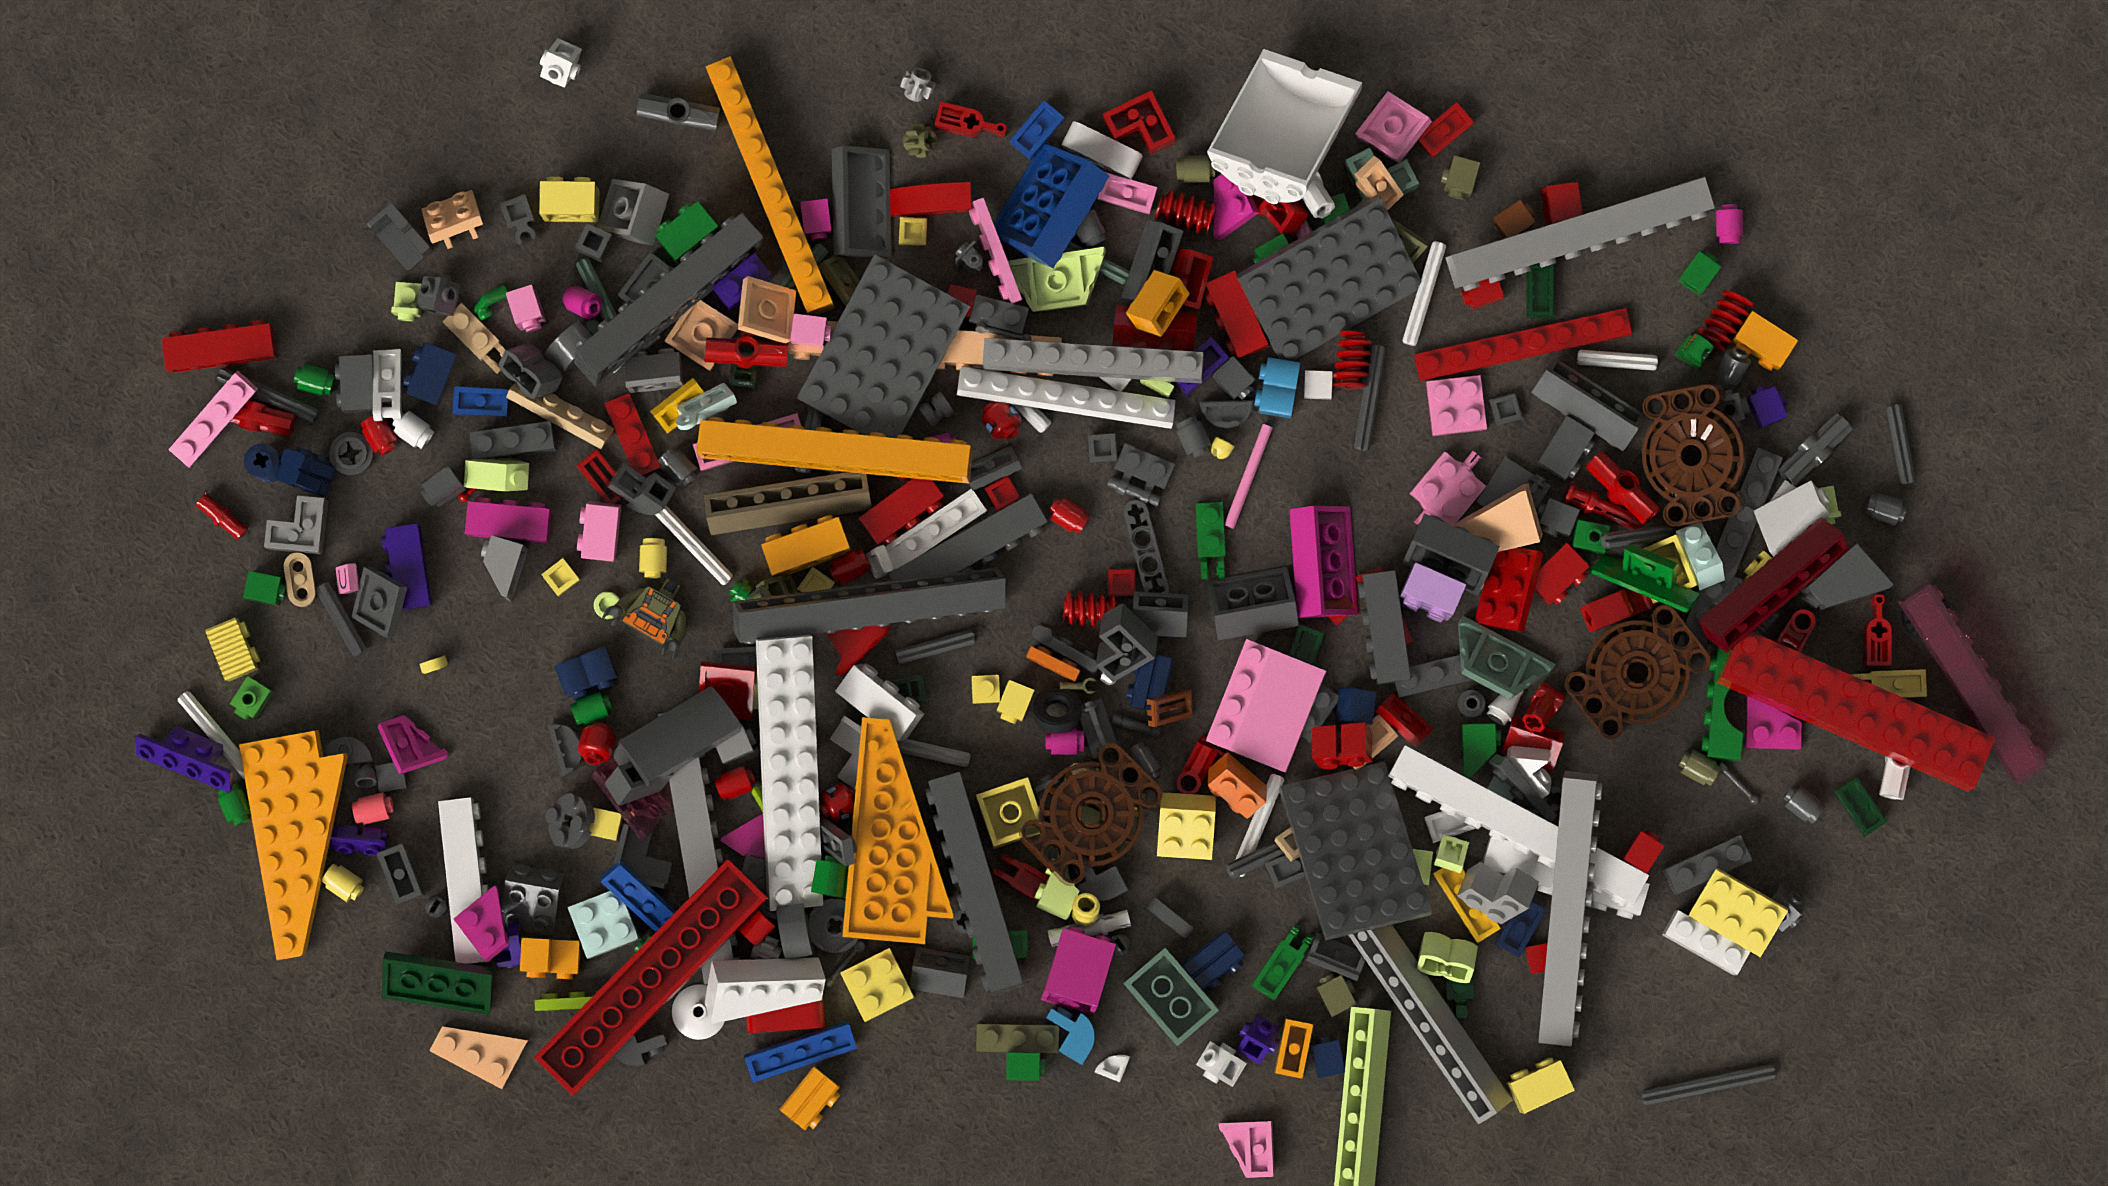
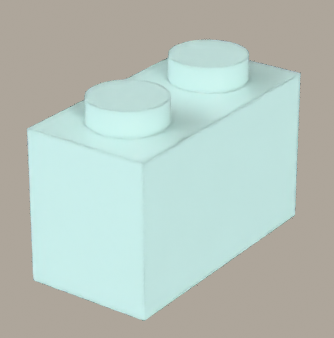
[1676,522,1725,590]

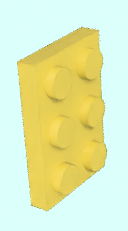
[1688,867,1789,957]

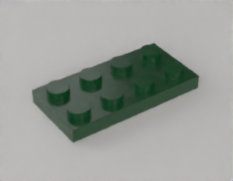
[382,951,494,1015]

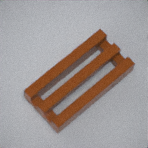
[1147,689,1193,727]

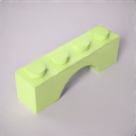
[1034,806,1100,920]

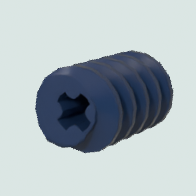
[244,443,282,483]

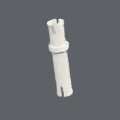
[1048,909,1131,947]

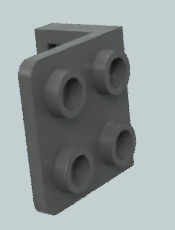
[501,864,565,936]

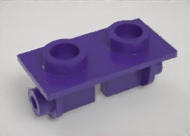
[330,825,388,856]

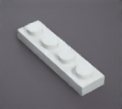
[885,489,987,570]

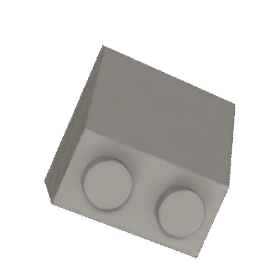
[597,179,669,245]
[625,348,684,393]
[481,535,528,601]

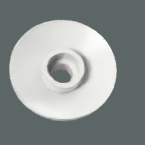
[672,984,725,1039]

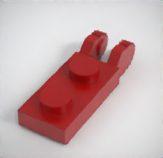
[992,854,1049,903]

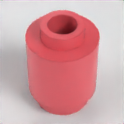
[352,792,394,825]

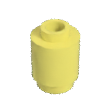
[639,538,667,578]
[321,864,364,902]
[1072,893,1100,927]

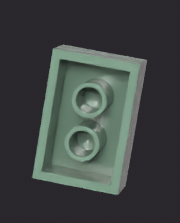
[1123,948,1219,1046]

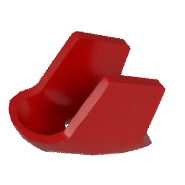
[826,625,891,676]

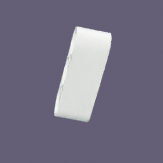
[1061,121,1143,180]

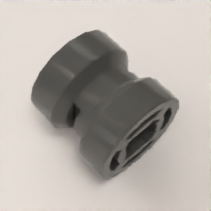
[917,391,954,429]

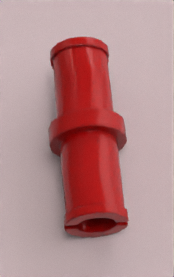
[195,493,248,541]

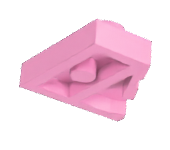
[1219,1121,1275,1178]

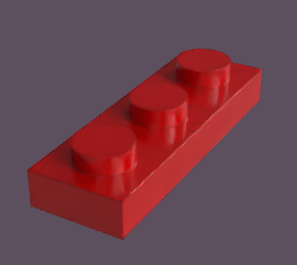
[604,393,661,476]

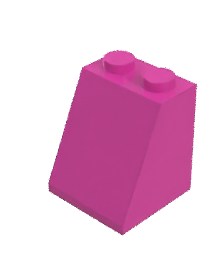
[1041,927,1116,1016]

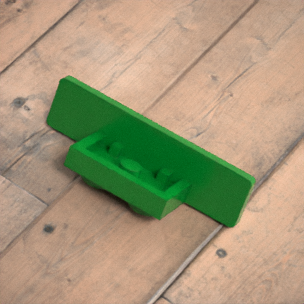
[1591,544,1699,612]

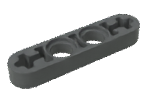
[1123,500,1169,594]

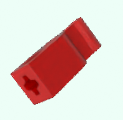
[934,101,1007,138]
[1580,589,1657,633]
[1863,594,1892,667]

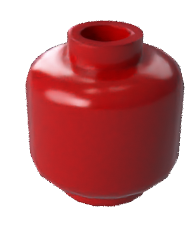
[578,722,616,765]

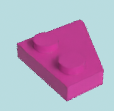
[1214,174,1259,240]
[1745,696,1802,750]
[377,715,449,775]
[720,814,765,859]
[453,886,509,962]

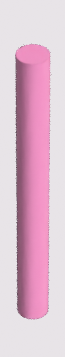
[1224,424,1273,529]

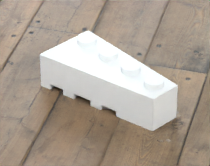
[704,958,826,1024]

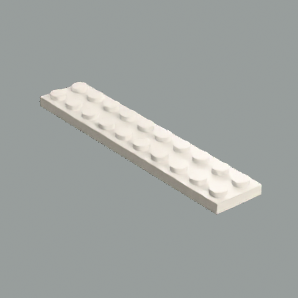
[756,634,823,911]

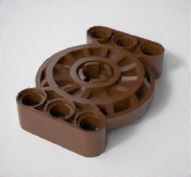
[1642,383,1747,526]
[1565,605,1711,740]
[1019,743,1163,886]

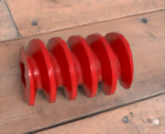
[1155,189,1215,235]
[1698,290,1755,351]
[1332,331,1373,389]
[1062,590,1119,627]

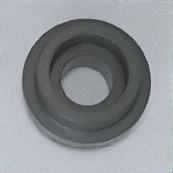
[1458,690,1485,717]

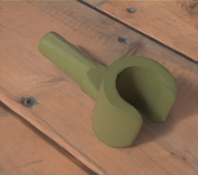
[1060,678,1097,695]

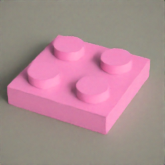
[1355,91,1432,163]
[1426,375,1487,436]

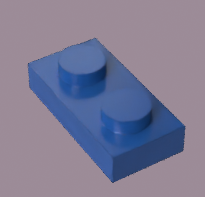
[1009,101,1065,160]
[452,386,509,418]

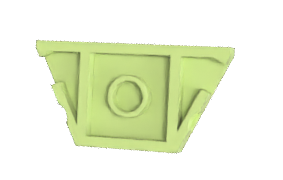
[1008,247,1106,312]

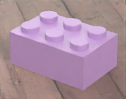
[1399,563,1466,623]

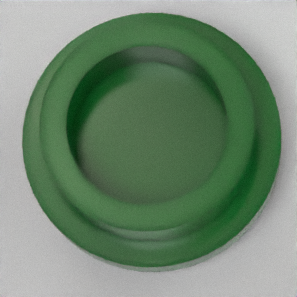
[728,578,753,603]

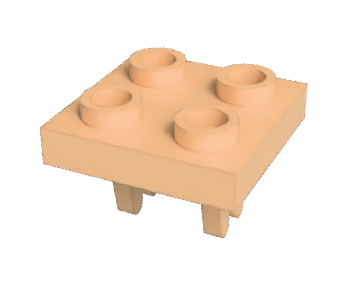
[422,190,483,249]

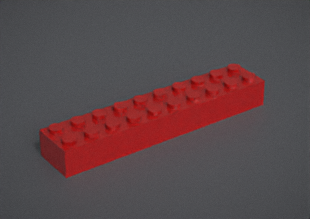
[1716,632,1995,792]
[533,859,769,1096]

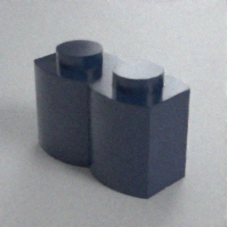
[554,647,619,700]

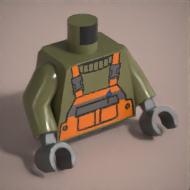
[602,578,686,659]

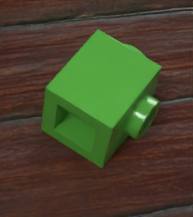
[230,676,274,721]

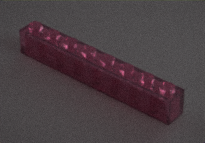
[1897,583,2048,785]

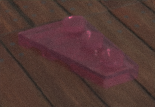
[592,757,673,842]

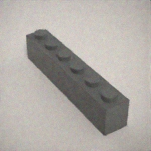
[889,493,1048,581]

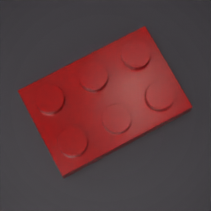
[1474,547,1543,632]

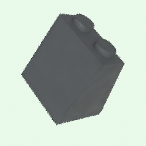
[1801,544,1894,611]

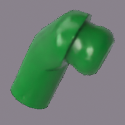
[474,285,508,321]

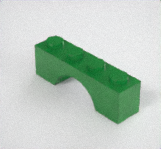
[1701,648,1743,762]

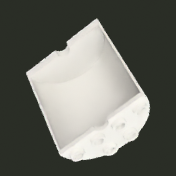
[1207,49,1362,204]

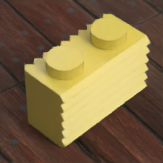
[205,618,260,682]

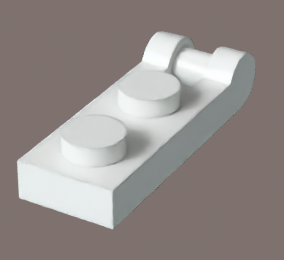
[373,349,402,421]

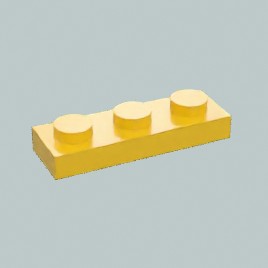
[1433,868,1501,943]

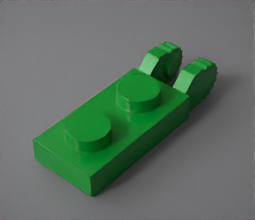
[1195,502,1225,579]
[1251,923,1315,1001]

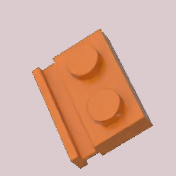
[1026,646,1080,682]

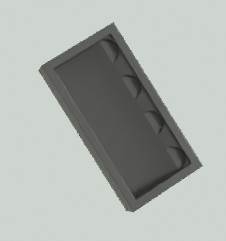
[832,146,891,258]
[618,686,742,787]

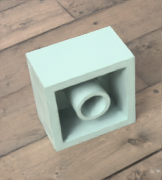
[568,891,641,959]

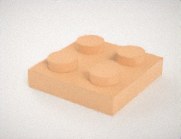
[738,276,796,344]
[665,300,738,372]

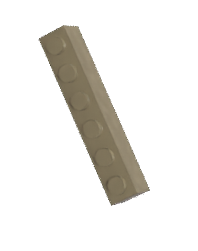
[704,472,872,535]

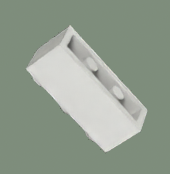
[835,664,924,741]
[1662,910,1750,975]

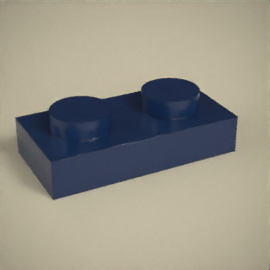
[1495,901,1546,958]

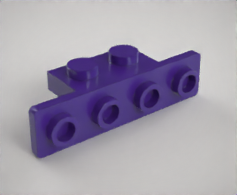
[135,726,233,793]

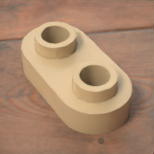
[284,553,316,607]

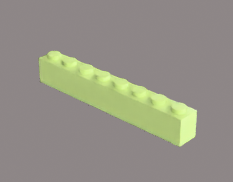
[1334,1007,1391,1186]

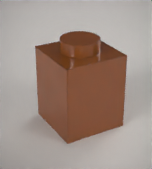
[1491,200,1536,239]

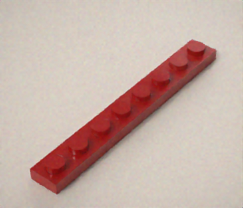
[1414,308,1632,382]

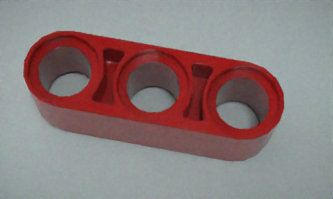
[746,1000,826,1033]

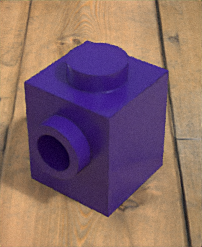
[1747,385,1787,429]

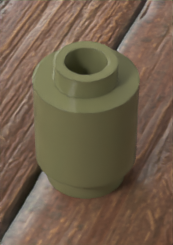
[1176,155,1215,183]
[1678,749,1721,786]

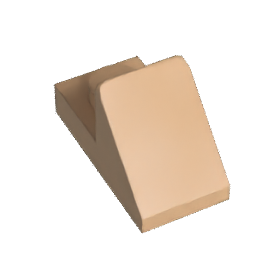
[1354,156,1404,210]

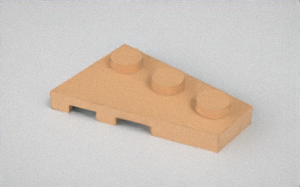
[429,1026,529,1089]

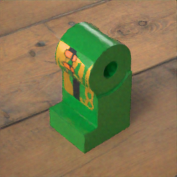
[1674,333,1714,370]

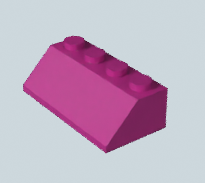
[1289,506,1358,618]

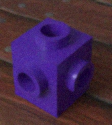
[1236,1014,1281,1065]

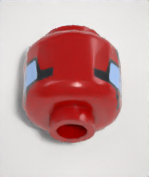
[981,401,1022,440]
[819,783,855,824]

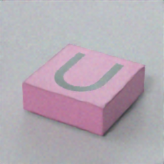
[336,563,359,594]

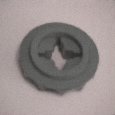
[329,432,373,475]

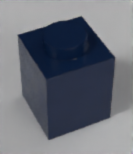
[1336,688,1376,724]
[1311,1036,1345,1078]

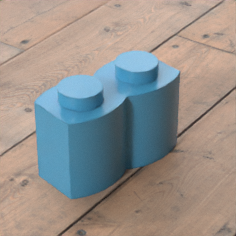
[1254,357,1300,418]

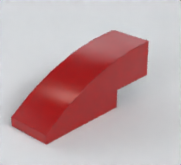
[890,182,972,217]
[1252,194,1309,235]

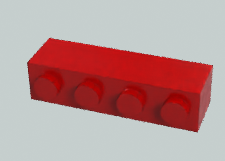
[161,320,277,373]

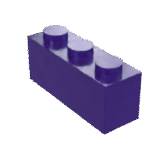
[382,524,432,611]

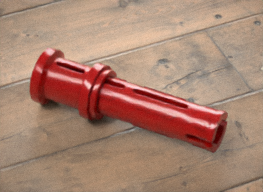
[1562,482,1643,529]

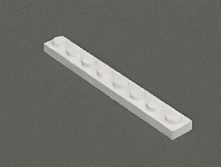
[957,367,1175,429]

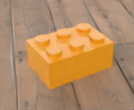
[761,515,851,577]

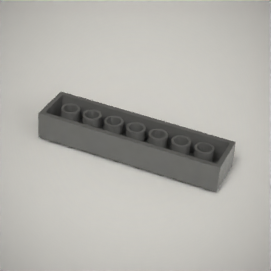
[574,213,763,387]
[925,772,1024,996]

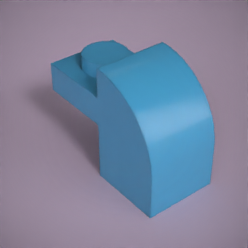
[1046,1007,1094,1065]

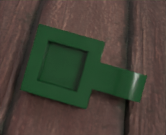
[1445,974,1474,1019]

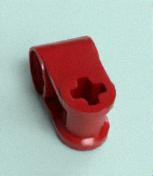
[1774,609,1816,653]

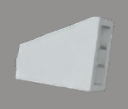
[1754,481,1830,557]

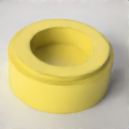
[419,656,448,674]

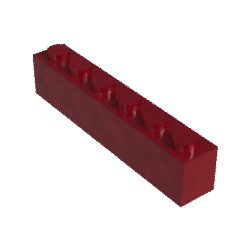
[1699,517,1849,653]

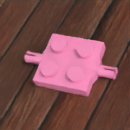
[1409,451,1486,525]

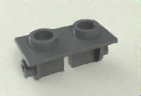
[955,241,983,274]
[1080,699,1118,759]

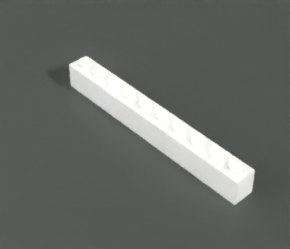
[1388,745,1649,907]

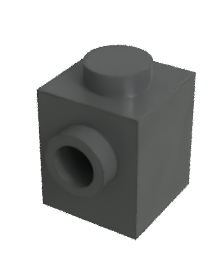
[1537,498,1580,537]

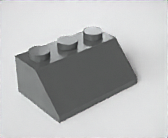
[1402,513,1500,596]
[1207,567,1299,640]

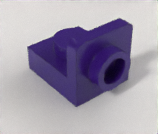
[496,922,522,968]

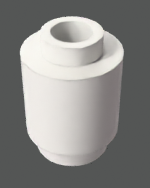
[392,411,434,449]

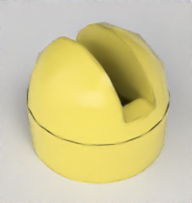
[1211,436,1235,459]

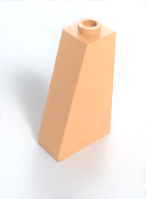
[1452,483,1543,552]

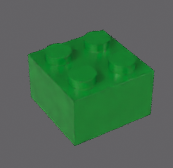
[655,201,720,265]

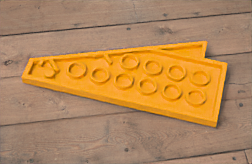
[843,717,954,944]
[239,730,348,960]

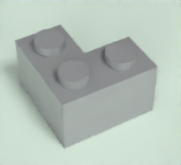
[1457,862,1539,924]

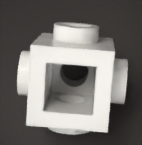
[540,38,582,88]
[1196,1041,1247,1087]

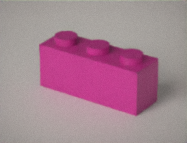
[465,497,552,544]

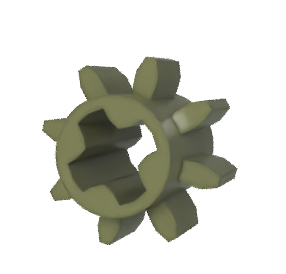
[903,124,937,158]

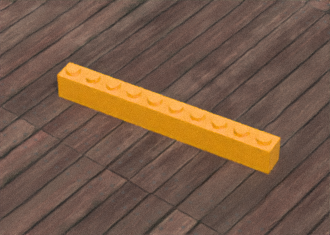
[705,56,835,316]
[696,417,973,484]

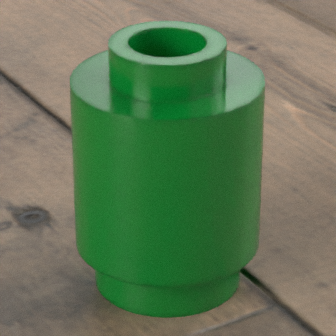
[294,363,335,396]
[570,691,613,725]
[217,784,251,826]

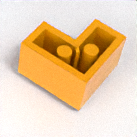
[520,938,582,979]

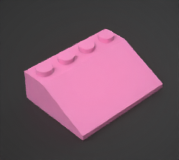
[1206,639,1327,773]

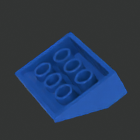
[993,144,1109,268]

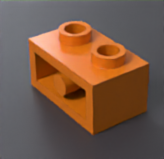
[1208,752,1267,819]

